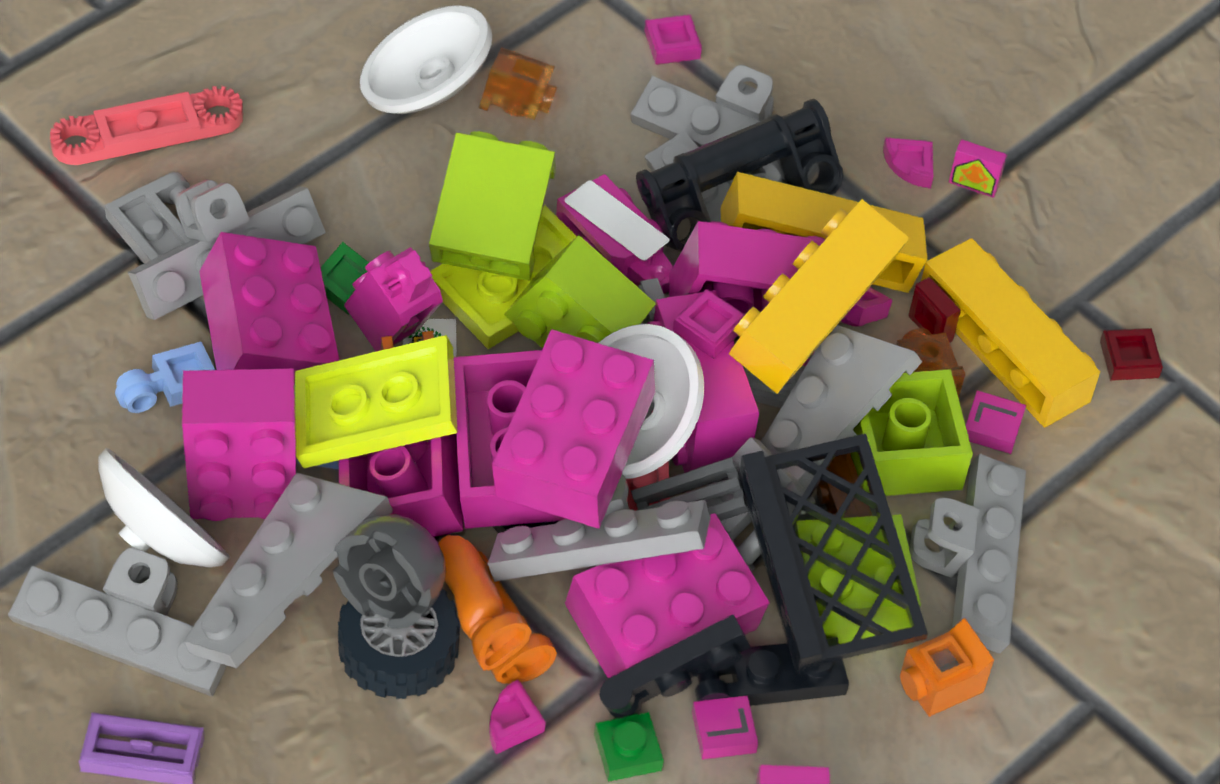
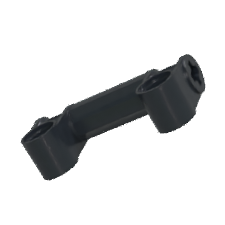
[636,98,844,252]

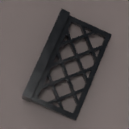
[739,433,928,676]

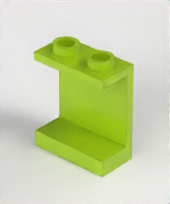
[429,131,556,281]

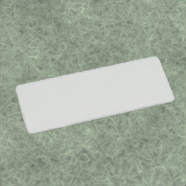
[564,180,669,260]

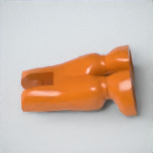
[438,535,557,684]

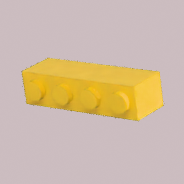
[721,172,927,293]
[728,199,910,394]
[921,238,1101,428]

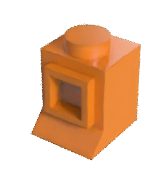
[900,618,994,717]

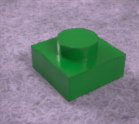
[320,242,369,315]
[594,712,664,782]

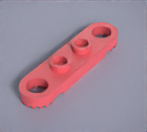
[50,86,243,165]

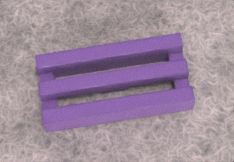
[79,713,204,784]

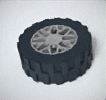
[338,588,460,699]

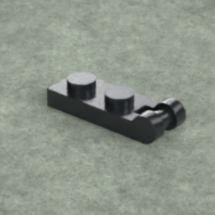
[599,614,751,719]
[694,637,849,706]

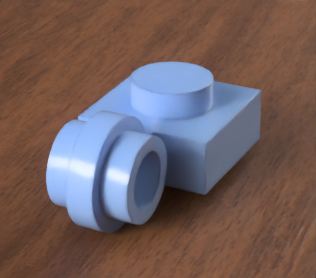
[115,342,215,413]

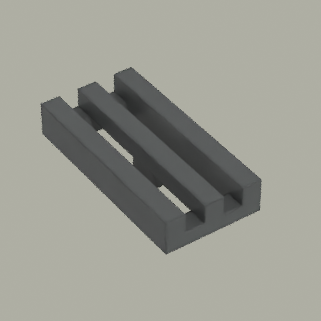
[631,457,749,521]

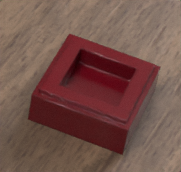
[908,277,961,349]
[1100,328,1163,381]

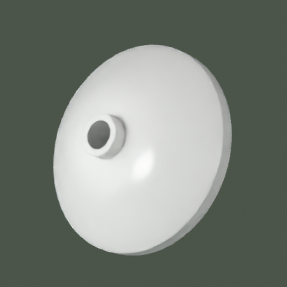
[360,6,492,114]
[599,324,704,479]
[98,448,230,567]

